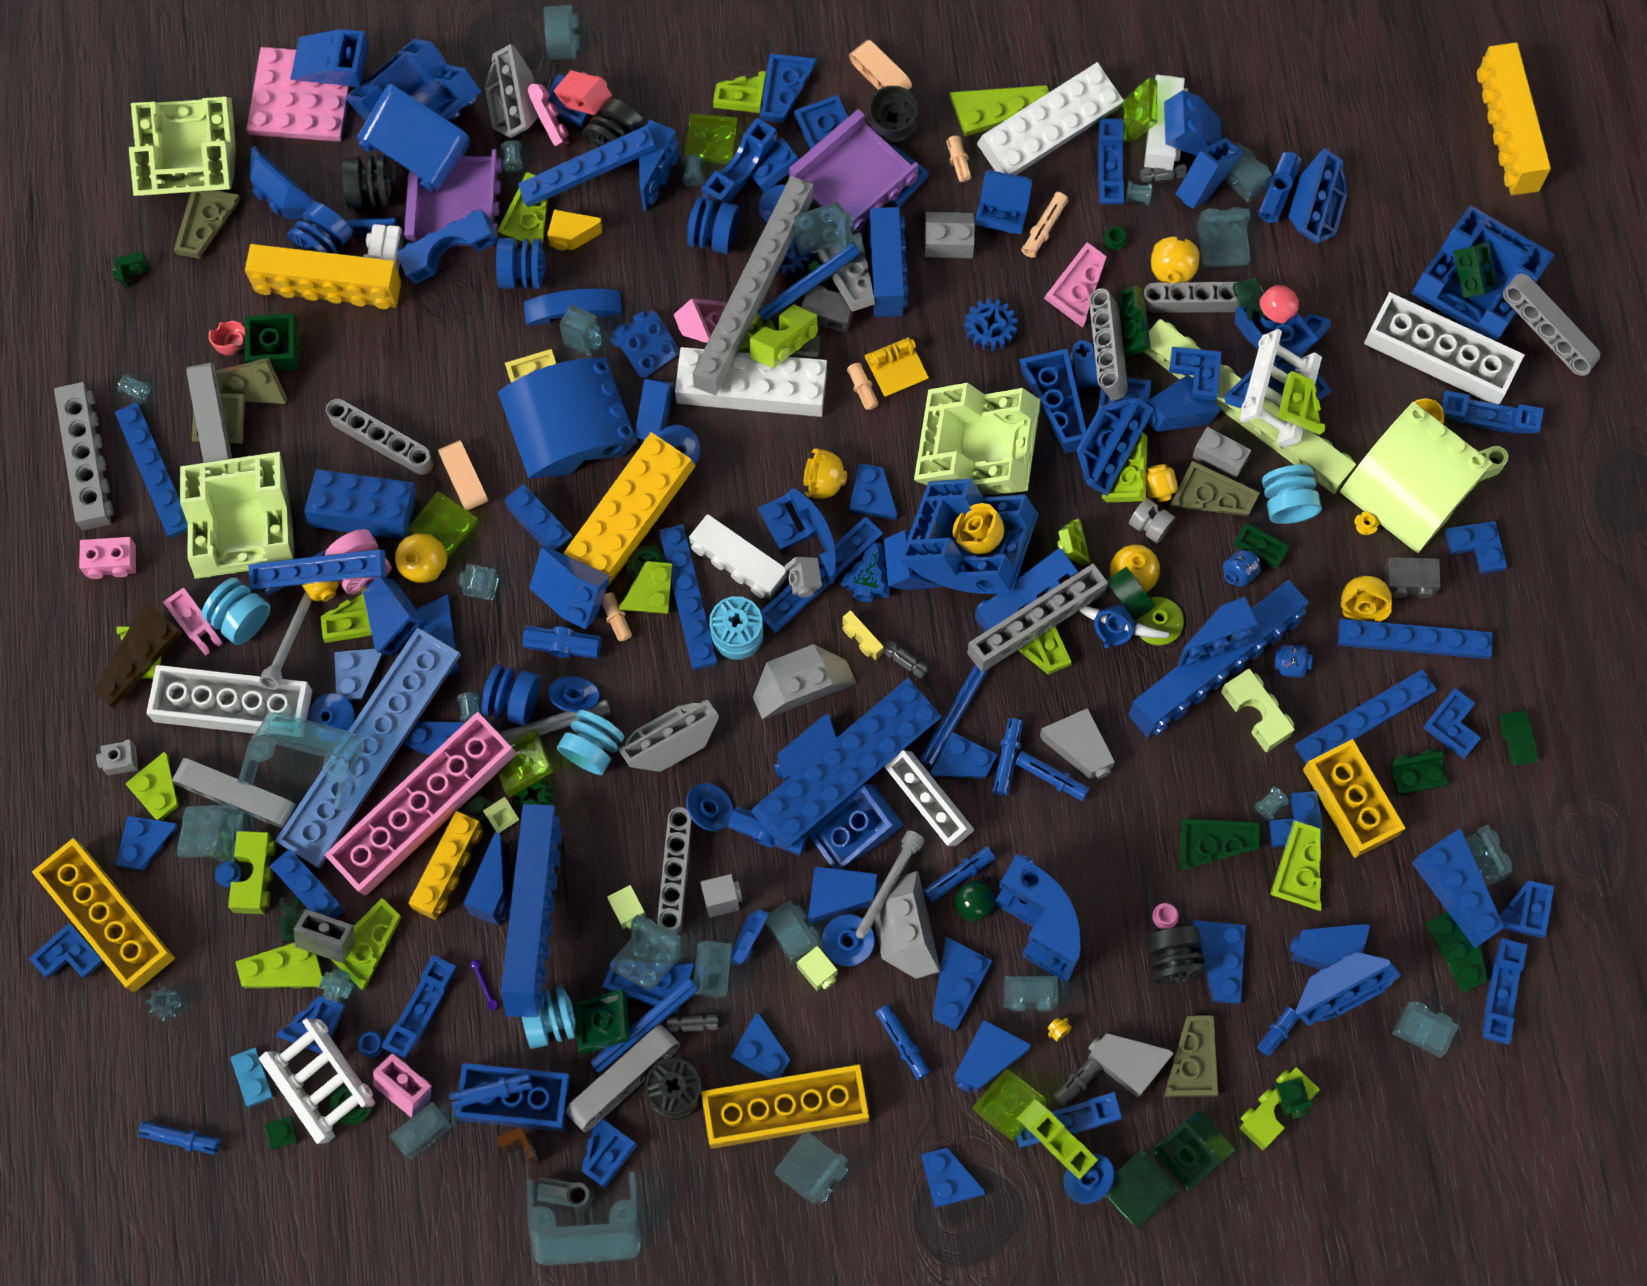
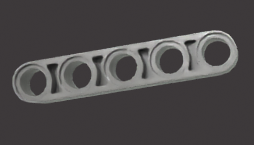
[1503,274,1600,376]
[1144,282,1263,313]
[1089,288,1128,400]
[187,362,232,463]
[326,399,433,475]
[172,758,296,829]
[658,807,692,936]
[565,1025,680,1132]

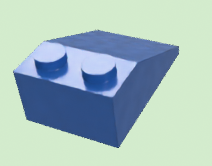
[1164,90,1222,156]
[1235,293,1318,364]
[529,545,610,629]
[807,784,904,870]
[464,832,511,926]

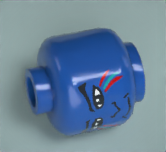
[1223,550,1260,587]
[1275,644,1313,678]

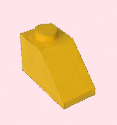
[548,210,603,250]

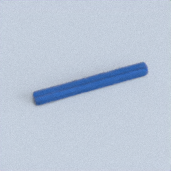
[757,243,860,322]
[920,665,990,767]
[591,979,698,1073]

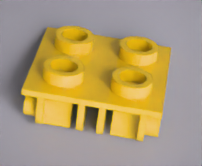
[864,337,929,397]

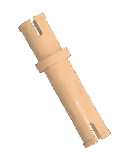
[1021,192,1069,258]

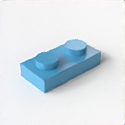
[230,1047,274,1108]

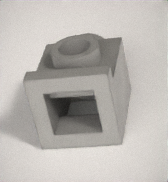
[784,557,822,598]
[96,739,138,776]

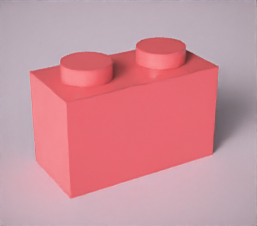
[554,71,612,115]

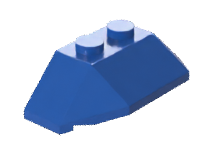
[250,146,317,220]
[1289,148,1347,243]
[1076,397,1154,496]
[1296,952,1401,1026]

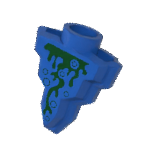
[841,542,891,603]

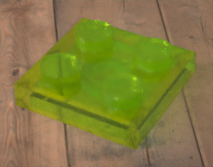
[1123,78,1157,143]
[684,114,737,164]
[407,492,478,559]
[498,730,554,797]
[972,1068,1048,1142]

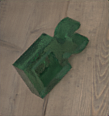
[1232,278,1265,322]
[278,895,304,943]

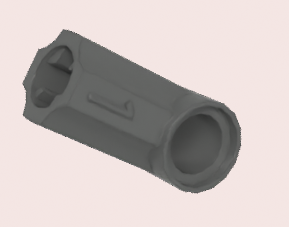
[537,1178,593,1210]

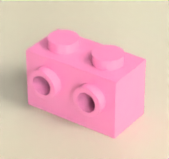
[79,537,136,579]
[373,1054,431,1118]

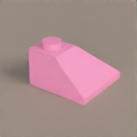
[674,299,726,343]

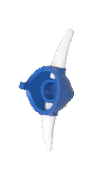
[1079,605,1170,649]

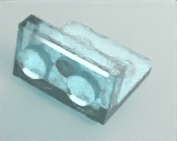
[794,202,855,257]
[1197,207,1250,268]
[177,805,244,863]
[1465,825,1512,887]
[610,915,681,990]
[775,1132,849,1206]

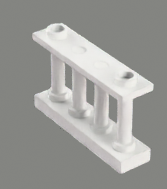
[1240,329,1322,448]
[259,1018,376,1144]

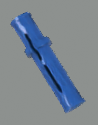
[992,718,1024,796]
[1015,750,1090,802]
[923,846,995,903]
[875,1004,931,1080]
[450,1072,533,1109]
[138,1120,221,1155]

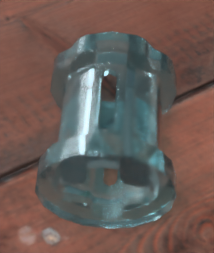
[501,141,523,172]
[682,155,704,186]
[1125,181,1152,205]
[118,373,151,403]
[457,692,482,722]
[1254,787,1289,821]

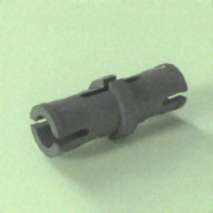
[1053,1058,1102,1108]

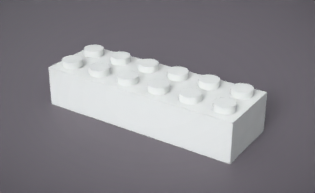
[977,62,1124,175]
[1364,292,1524,405]
[675,347,827,417]
[146,665,312,739]

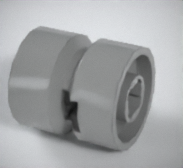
[1128,498,1176,544]

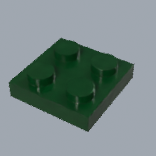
[575,989,630,1054]

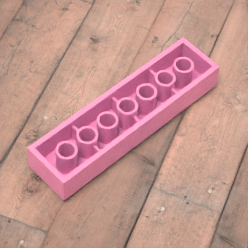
[325,712,517,896]

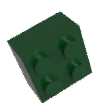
[245,313,299,371]

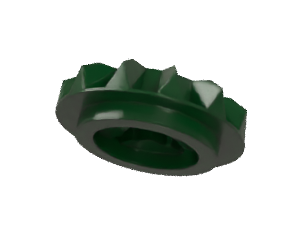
[627,546,667,580]
[513,775,554,813]
[330,1084,373,1126]

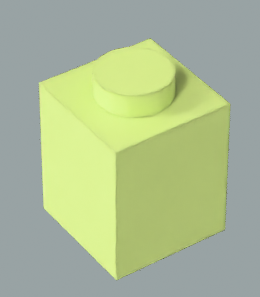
[607,885,646,929]
[797,946,837,991]

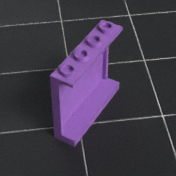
[789,109,918,235]
[404,149,502,246]

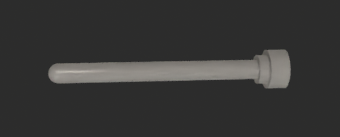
[259,592,312,690]
[856,831,925,939]

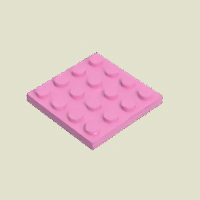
[247,47,350,142]

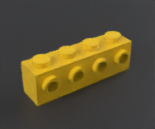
[409,811,483,920]

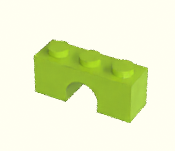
[750,304,818,369]
[228,831,276,914]
[1239,1067,1320,1150]
[1017,1099,1098,1180]

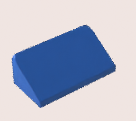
[347,217,398,235]

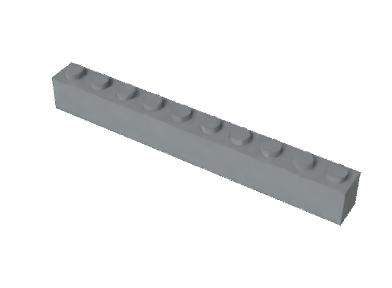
[692,176,813,396]

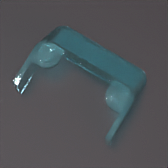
[238,712,364,811]
[527,1172,641,1266]

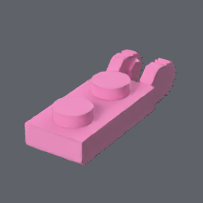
[527,83,570,147]
[163,587,223,656]

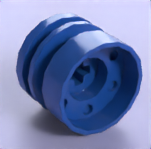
[687,197,740,255]
[287,202,353,254]
[496,238,546,289]
[482,664,540,726]

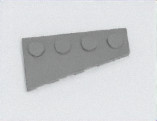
[816,232,875,312]

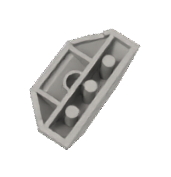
[485,44,539,138]
[753,644,856,721]
[618,700,719,772]
[874,871,941,979]

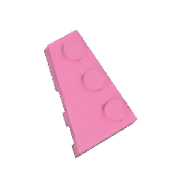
[1044,242,1106,327]

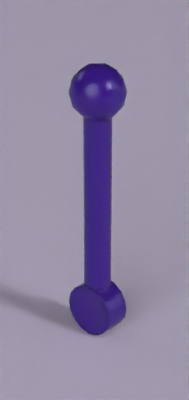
[470,960,498,1011]

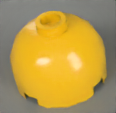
[1151,237,1200,283]
[804,448,847,499]
[952,503,1004,555]
[395,533,447,583]
[1109,544,1160,593]
[1341,576,1392,622]

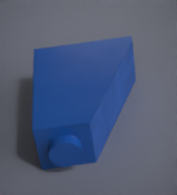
[1176,138,1244,209]
[1147,375,1221,432]
[635,379,676,444]
[363,576,425,656]
[774,714,836,782]
[808,867,881,923]
[1289,924,1370,970]
[953,1020,1031,1093]

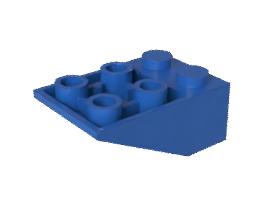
[291,29,369,87]
[639,120,680,211]
[1178,597,1258,667]

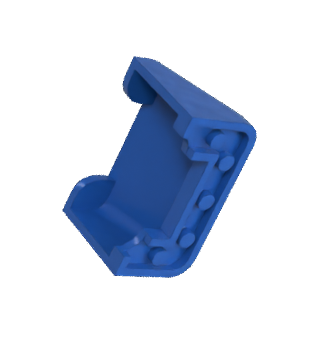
[357,84,469,193]

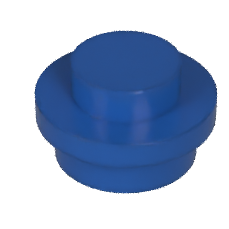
[215,861,242,888]
[358,1031,384,1058]

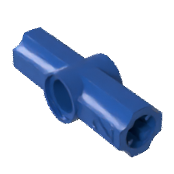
[1258,152,1302,223]
[522,626,601,659]
[728,806,808,856]

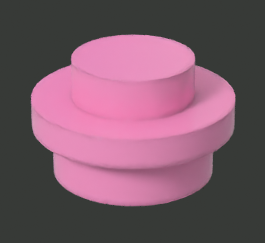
[1152,903,1179,929]

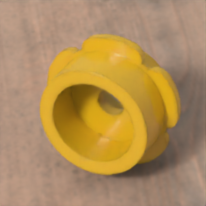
[1355,511,1379,535]
[1048,1017,1072,1042]

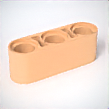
[849,40,912,90]
[438,440,488,511]

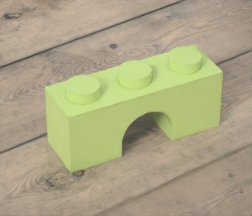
[1221,669,1295,753]

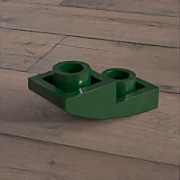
[1106,566,1156,620]
[1500,710,1538,766]

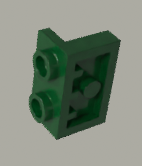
[1453,241,1499,298]
[1389,750,1448,796]

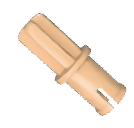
[946,136,971,182]
[847,363,878,410]
[602,592,632,641]

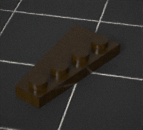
[93,600,182,709]

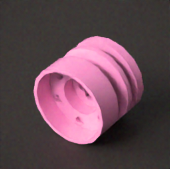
[324,529,392,595]

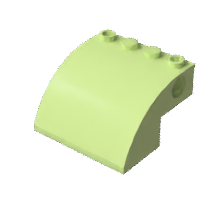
[129,97,235,196]
[914,383,1041,495]
[1340,402,1492,553]
[180,452,294,579]

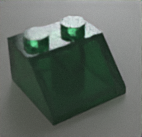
[1153,1109,1235,1191]
[1106,1149,1179,1229]

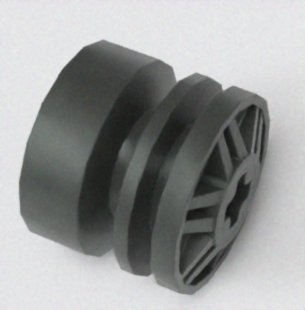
[868,86,918,148]
[582,98,646,149]
[342,155,392,208]
[1144,926,1208,984]
[645,1058,703,1120]

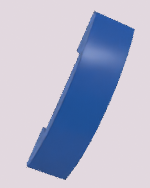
[1098,118,1124,205]
[524,289,622,326]
[1442,391,1544,433]
[789,488,836,584]
[1483,938,1527,1045]
[381,955,456,1059]
[1012,1092,1122,1148]

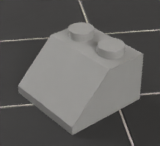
[925,212,974,258]

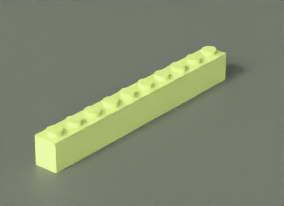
[1143,319,1356,494]

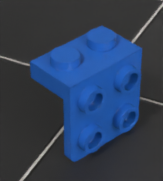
[975,170,1032,234]
[609,310,680,378]

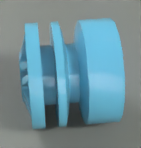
[1262,465,1322,524]
[201,578,270,645]
[709,596,763,660]
[557,710,625,775]
[522,984,576,1049]

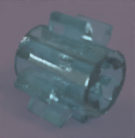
[319,969,354,1002]
[146,986,181,1021]

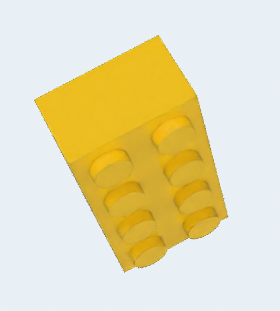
[1303,739,1405,858]

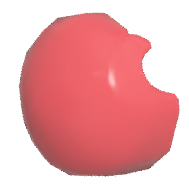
[1259,285,1299,323]
[209,321,245,356]

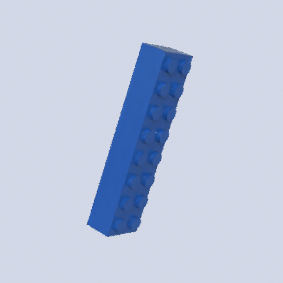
[1128,580,1309,738]
[751,678,942,851]
[501,804,562,1018]

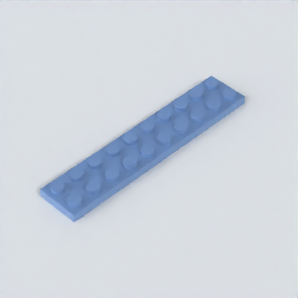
[275,627,461,869]

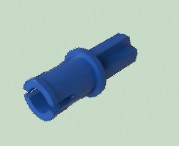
[1258,1007,1300,1056]

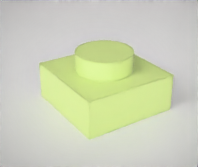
[483,797,519,833]

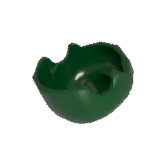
[954,880,996,923]

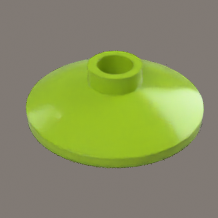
[1133,597,1184,646]

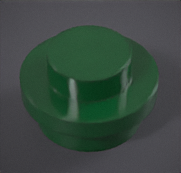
[1104,226,1128,250]

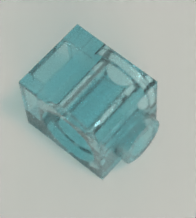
[459,564,499,601]

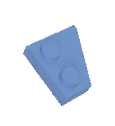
[334,649,385,702]

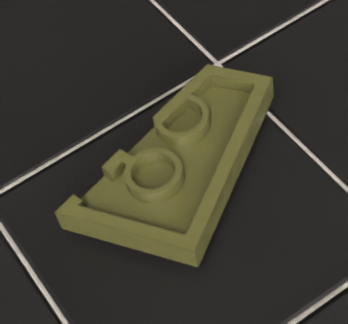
[174,190,241,258]
[1164,1016,1218,1097]

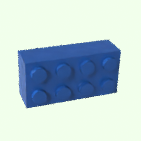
[870,207,908,317]
[304,469,417,540]
[455,1063,571,1132]

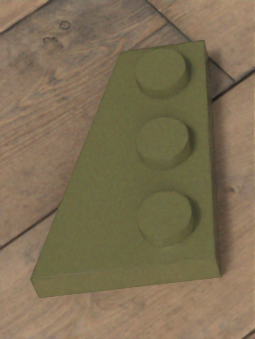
[216,358,287,404]
[1170,461,1260,516]

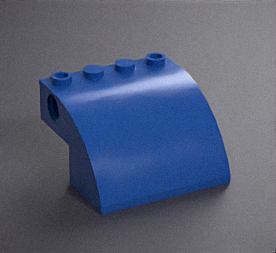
[345,39,482,121]
[1411,205,1555,342]
[498,357,637,479]
[900,479,1039,594]
[995,854,1080,983]

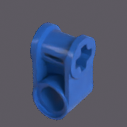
[1069,340,1100,390]

